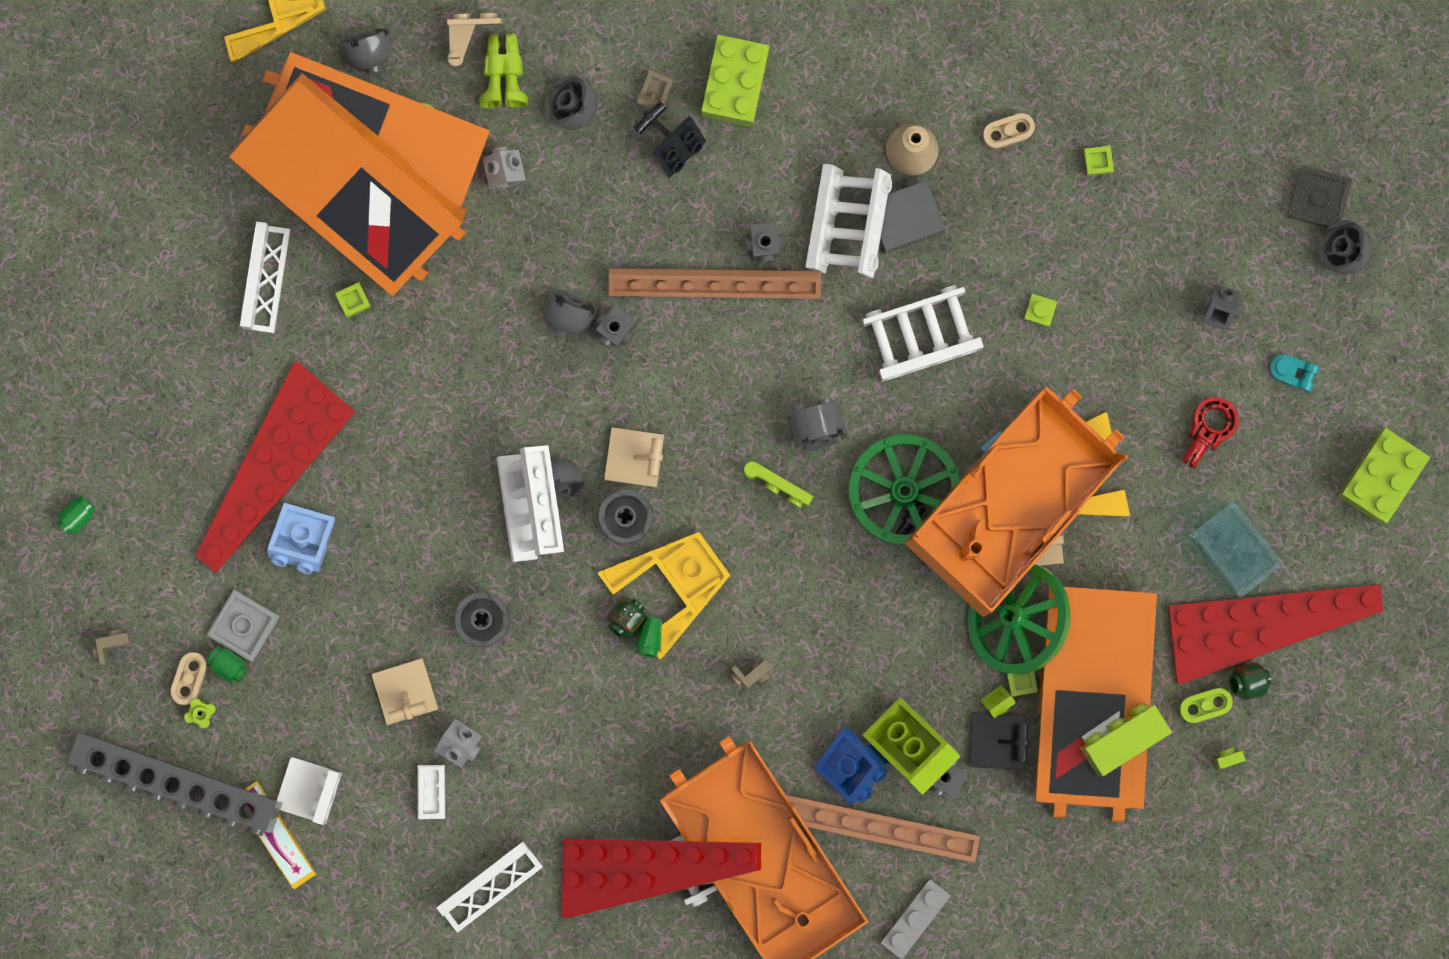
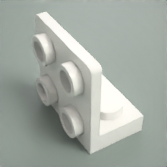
[277,758,342,825]

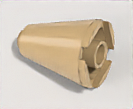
[886,124,938,176]

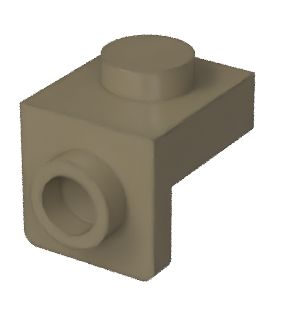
[636,67,676,111]
[93,629,133,666]
[730,660,772,689]

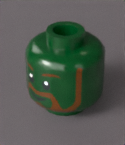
[607,599,646,639]
[1229,663,1271,700]

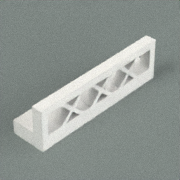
[240,222,290,333]
[437,841,543,933]

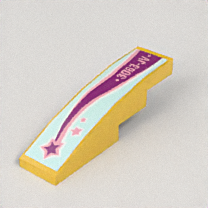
[243,781,317,889]

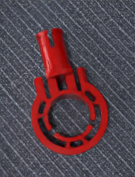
[1181,397,1239,469]

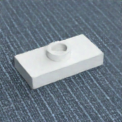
[418,765,445,819]

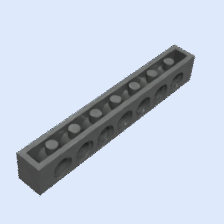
[67,732,283,836]

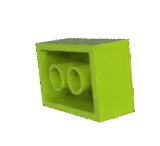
[701,35,770,127]
[1337,428,1430,526]
[863,697,960,795]
[1080,703,1172,776]

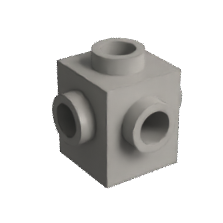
[482,147,526,189]
[435,719,482,768]

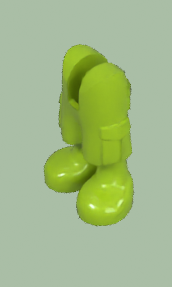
[479,34,529,108]

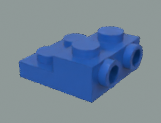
[813,728,890,804]

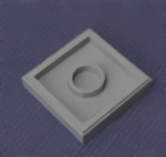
[207,589,280,662]

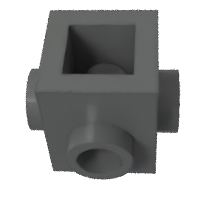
[746,222,784,263]
[1201,284,1242,331]
[595,304,637,349]
[929,761,968,797]

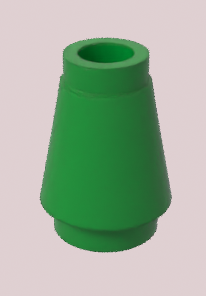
[635,617,662,658]

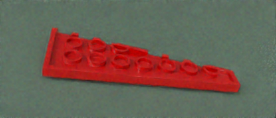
[195,361,356,573]
[1168,585,1383,684]
[562,839,762,918]

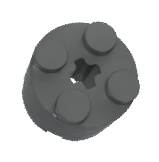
[788,398,848,451]
[599,490,653,545]
[455,593,510,647]

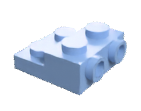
[267,503,335,574]

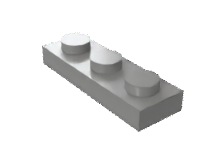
[880,879,951,959]

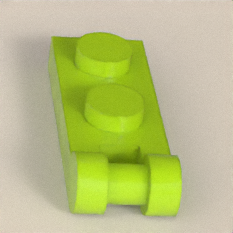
[744,462,814,508]

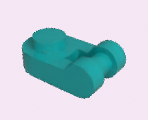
[1269,354,1320,393]

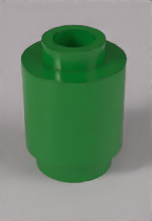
[57,495,96,535]
[206,646,247,684]

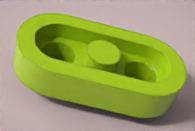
[1179,688,1233,723]

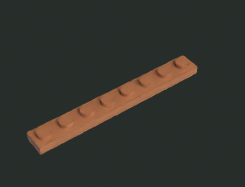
[609,268,821,299]
[786,795,980,863]

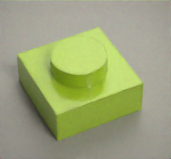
[1083,146,1114,176]
[335,282,371,318]
[1024,294,1057,327]
[1006,672,1038,697]
[980,685,1016,719]
[1214,747,1246,769]

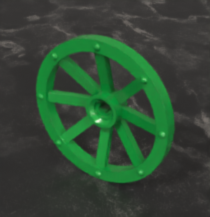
[849,434,960,546]
[968,564,1071,675]

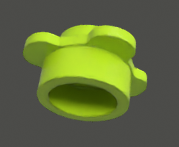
[184,698,215,728]

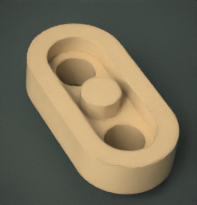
[983,113,1035,149]
[171,652,208,705]

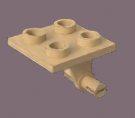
[447,13,503,66]
[604,428,664,488]
[371,658,438,725]

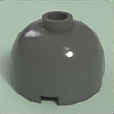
[338,27,393,74]
[544,75,598,130]
[1318,220,1373,275]
[543,289,597,337]
[550,457,585,498]

